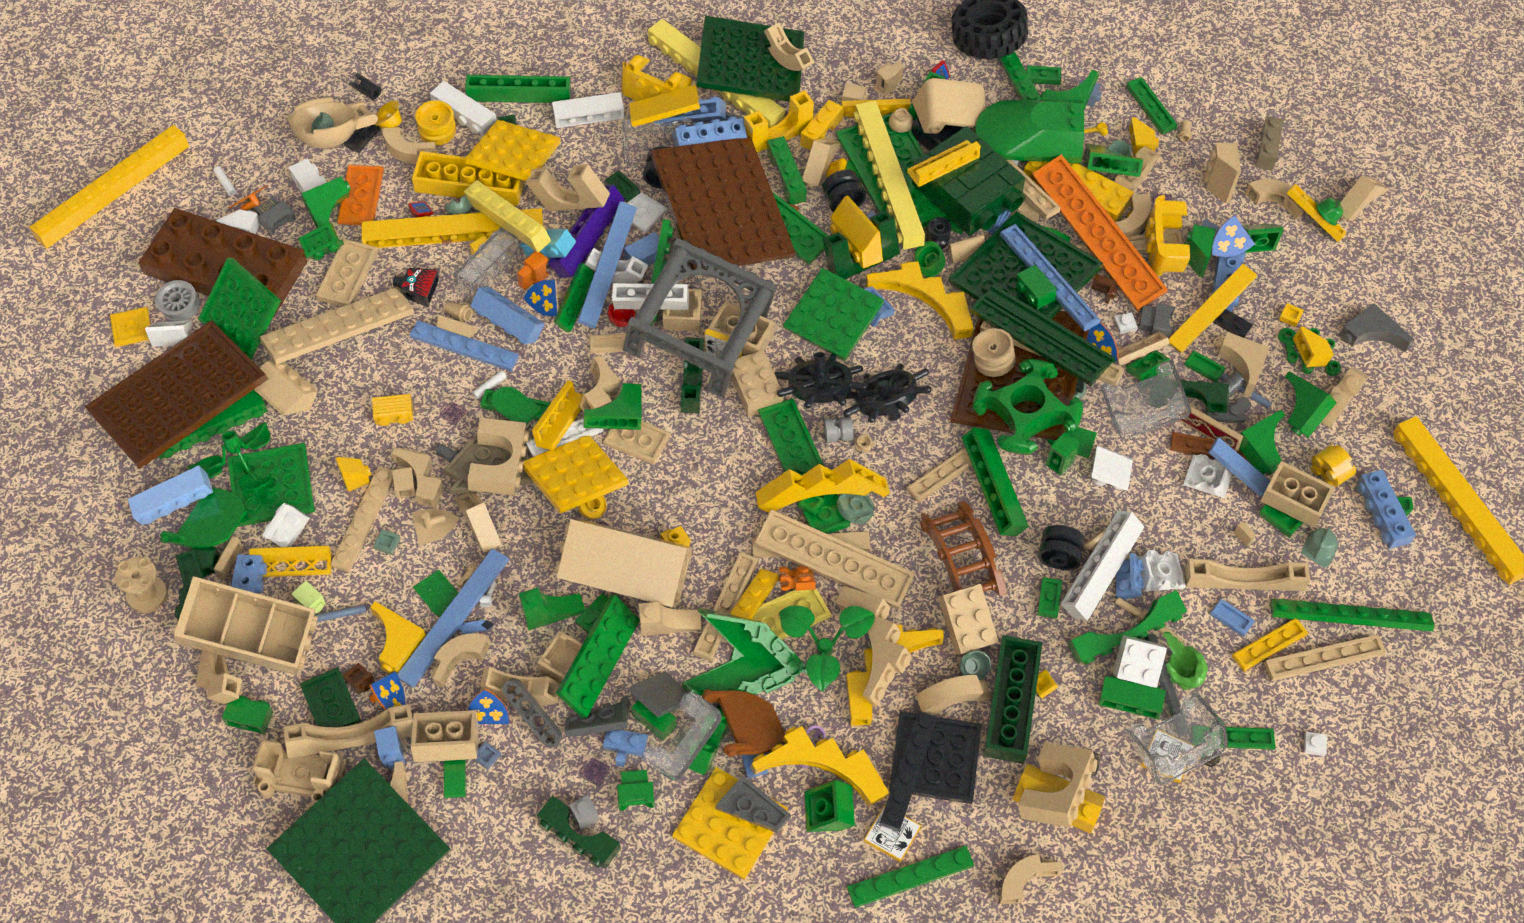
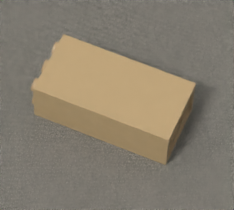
[555,519,693,607]
[174,576,318,675]

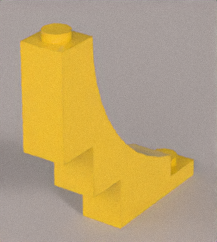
[755,459,890,513]

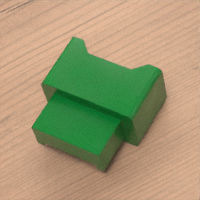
[617,770,655,811]

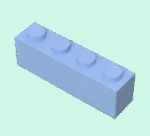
[128,465,213,525]

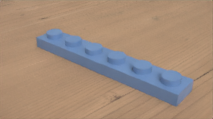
[410,320,519,372]

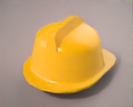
[375,100,402,129]

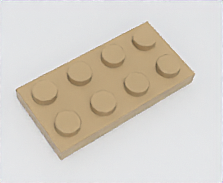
[316,239,379,306]

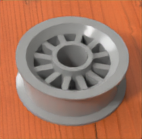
[155,280,200,321]

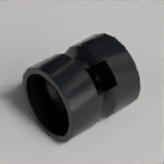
[926,217,952,249]

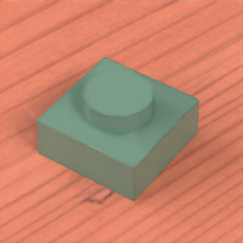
[373,529,401,555]

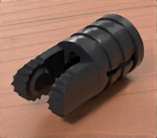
[349,73,382,100]

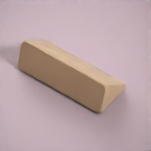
[949,234,985,263]
[437,315,478,338]

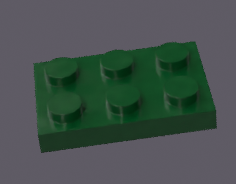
[300,667,361,727]

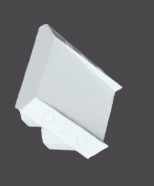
[1091,445,1133,491]
[1184,454,1233,498]
[1137,550,1186,591]

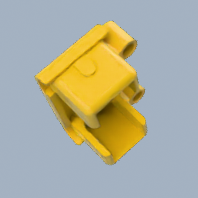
[621,55,692,101]
[1145,195,1190,276]

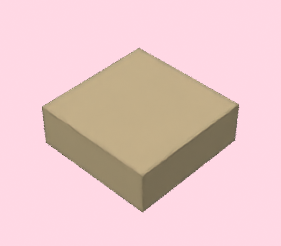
[1234,521,1256,547]

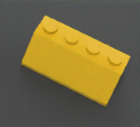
[829,196,883,268]
[1012,763,1105,834]

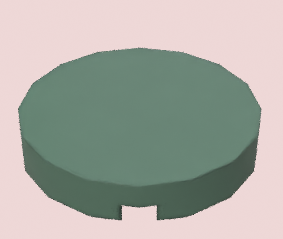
[837,494,874,524]

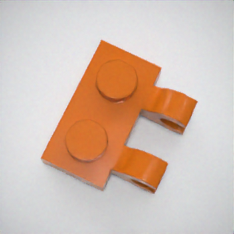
[779,566,816,591]

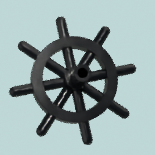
[774,352,868,409]
[843,363,932,423]

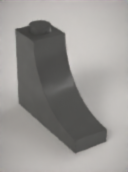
[1339,303,1415,352]

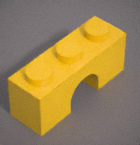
[800,100,843,151]

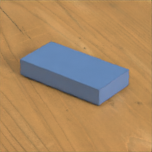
[1210,599,1255,637]

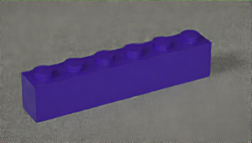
[548,184,625,278]

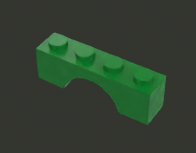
[767,136,807,205]

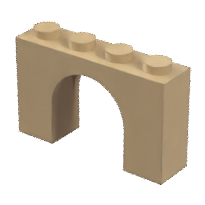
[525,164,610,211]
[468,417,530,496]
[1018,742,1097,828]

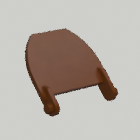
[702,689,785,757]

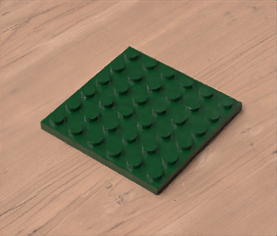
[696,15,805,102]
[948,211,1103,319]
[266,758,451,923]

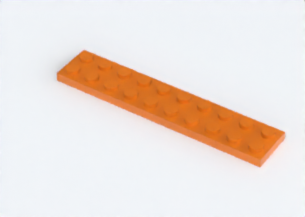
[1032,154,1168,312]

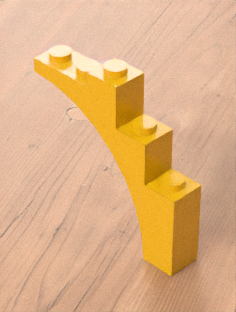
[866,261,973,340]
[846,625,944,726]
[750,726,889,807]

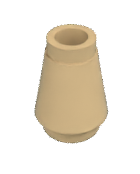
[444,302,473,322]

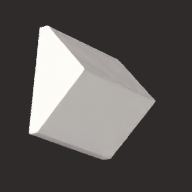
[145,320,192,347]

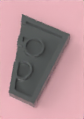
[564,696,629,737]
[715,776,791,833]

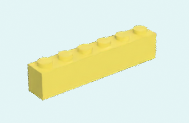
[464,180,551,253]

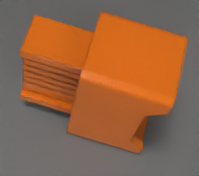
[517,251,550,290]

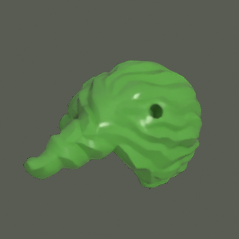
[1163,632,1208,690]

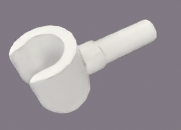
[479,582,496,607]

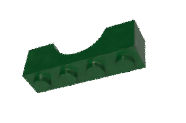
[681,337,704,414]
[1150,378,1230,413]
[175,546,220,621]
[537,795,621,869]

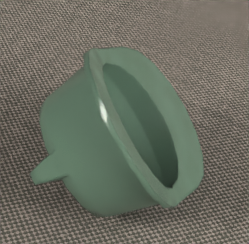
[1301,527,1338,568]

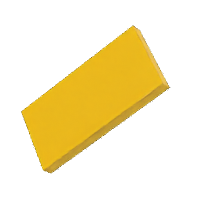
[629,85,700,127]

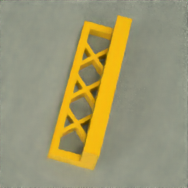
[907,140,981,187]
[532,380,583,450]
[249,546,332,577]

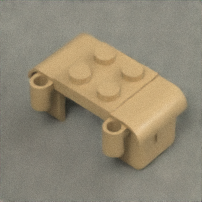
[252,740,347,804]

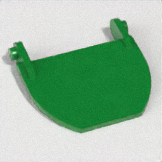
[160,487,247,548]

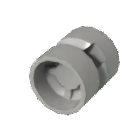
[824,416,853,443]

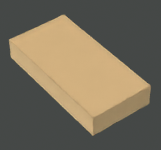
[589,333,626,354]
[214,536,243,579]

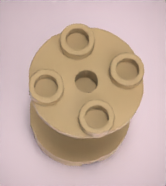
[115,557,168,614]

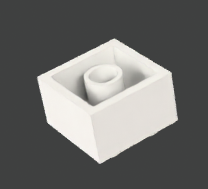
[1113,635,1167,688]

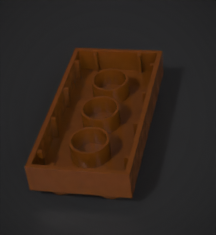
[138,208,307,318]

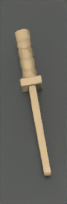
[1115,597,1185,646]

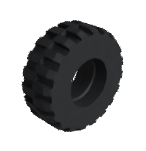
[951,0,1028,60]

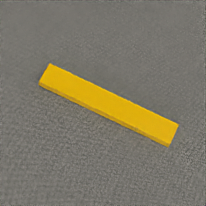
[1168,264,1257,353]

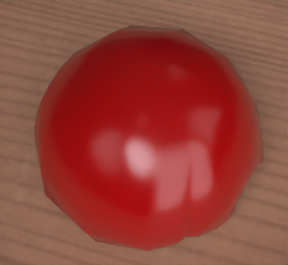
[607,303,635,328]

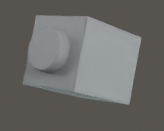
[569,795,599,831]

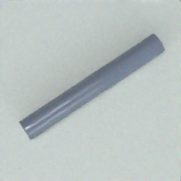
[1220,373,1272,409]
[315,604,367,622]

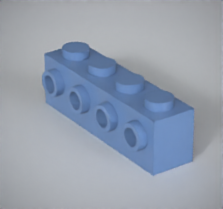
[654,97,726,127]
[672,117,747,147]
[1212,252,1245,312]
[470,286,545,344]
[1356,469,1416,549]
[231,554,267,594]

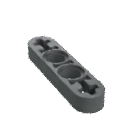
[502,678,562,747]

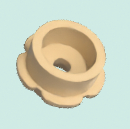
[855,435,874,453]

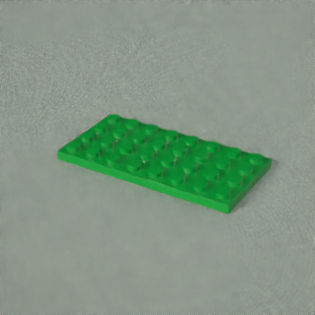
[836,112,948,227]

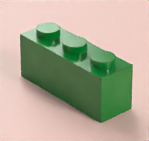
[1098,676,1166,720]

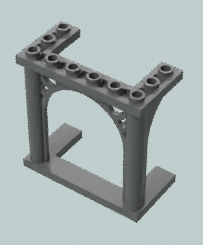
[623,238,777,398]

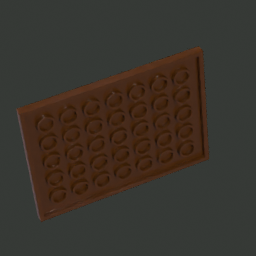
[650,136,796,270]
[951,310,1089,441]
[85,321,268,469]

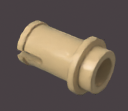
[1178,120,1192,142]
[457,565,477,588]

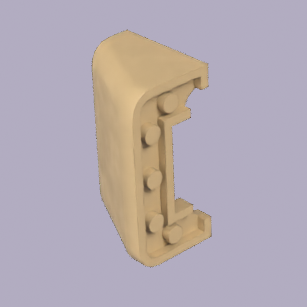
[912,78,986,134]

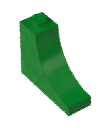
[1040,70,1100,110]
[1083,143,1143,177]
[301,176,351,228]
[1285,371,1337,438]
[583,383,642,430]
[1239,410,1286,475]
[519,587,586,631]

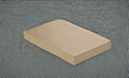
[603,421,671,465]

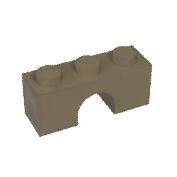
[1255,116,1284,171]

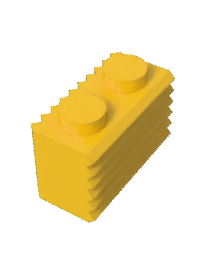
[372,394,414,426]

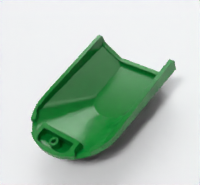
[975,100,1084,163]

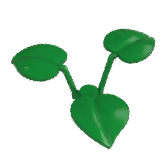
[187,422,271,491]
[779,605,875,692]

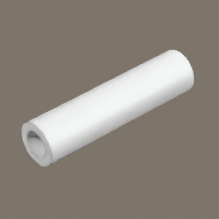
[213,166,237,196]
[472,371,507,400]

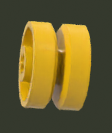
[415,100,456,146]

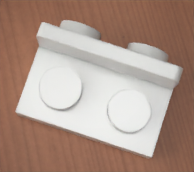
[262,503,310,547]

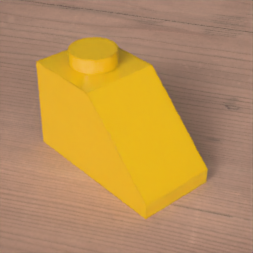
[1129,117,1159,155]
[1293,327,1334,367]
[335,457,371,492]

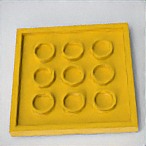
[465,120,561,181]
[523,435,628,514]
[672,767,788,880]

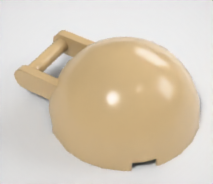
[287,97,378,149]

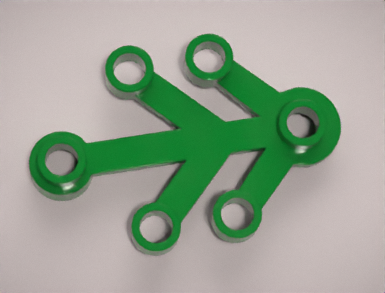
[1278,328,1341,377]

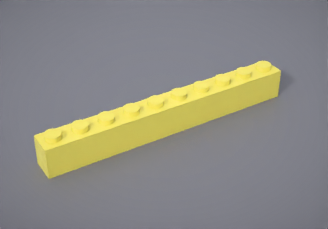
[648,19,785,128]
[853,100,925,250]

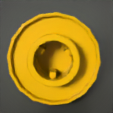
[578,496,607,520]

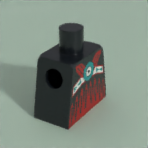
[393,268,439,307]

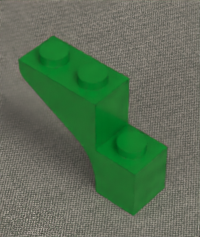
[685,704,730,775]

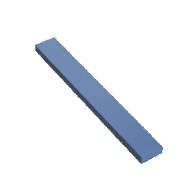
[577,201,637,329]
[1000,224,1100,331]
[397,548,509,688]

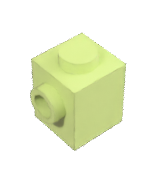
[291,581,325,613]

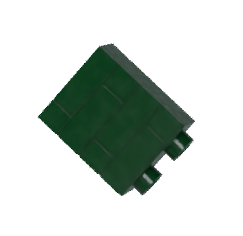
[912,126,1025,236]

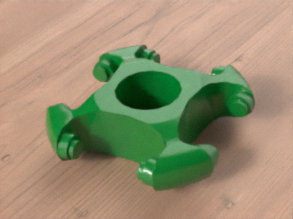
[973,359,1083,455]

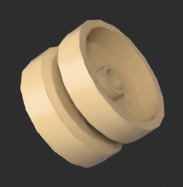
[972,328,1016,377]

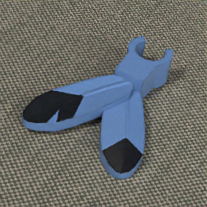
[458,620,493,635]

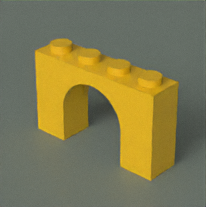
[744,90,814,153]

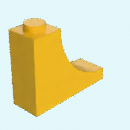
[370,601,426,674]

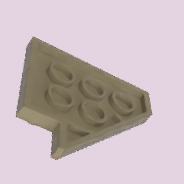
[444,434,533,495]

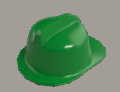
[1315,197,1344,226]
[914,241,946,277]

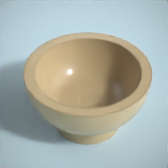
[889,108,913,133]
[1084,529,1106,552]

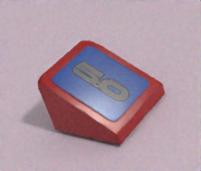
[931,60,950,80]
[408,201,434,218]

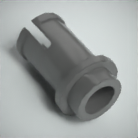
[436,444,459,463]

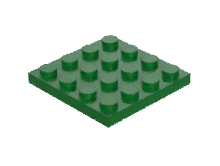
[198,258,281,360]
[783,268,884,361]
[227,443,315,527]

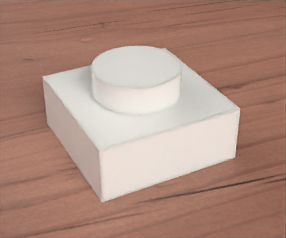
[1114,312,1138,334]
[1304,732,1327,756]

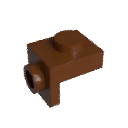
[1091,274,1118,304]
[343,663,375,695]

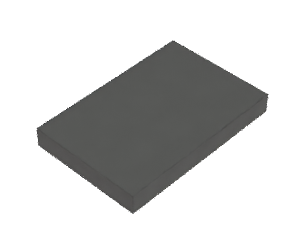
[628,671,695,717]

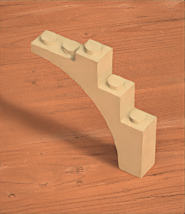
[835,586,912,706]

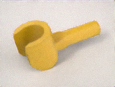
[1084,122,1108,136]

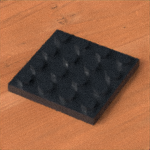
[889,711,982,804]

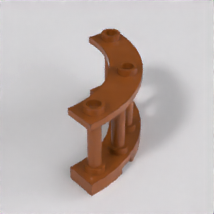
[920,501,1007,596]

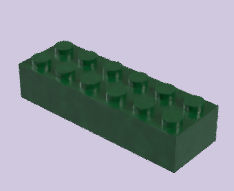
[983,635,1043,764]

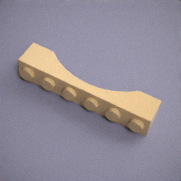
[1184,559,1310,591]
[283,704,413,759]

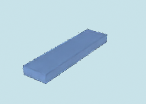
[1208,438,1270,498]

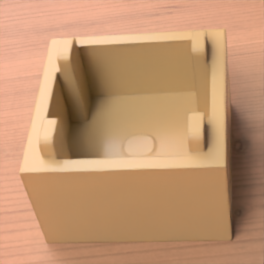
[663,289,703,331]
[537,631,583,684]

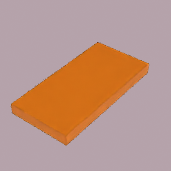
[337,165,384,225]

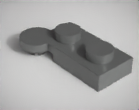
[1205,398,1251,423]

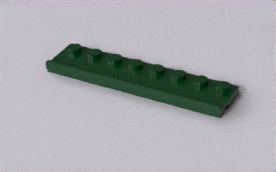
[970,284,1115,386]

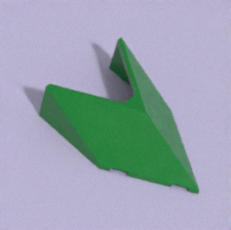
[682,607,807,695]

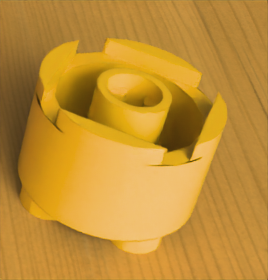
[1310,443,1356,488]

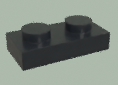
[344,124,379,153]
[1213,309,1253,338]

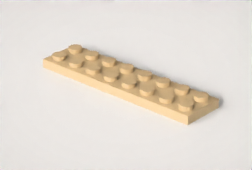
[260,287,414,364]
[755,509,915,610]

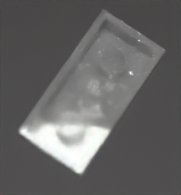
[453,227,521,304]

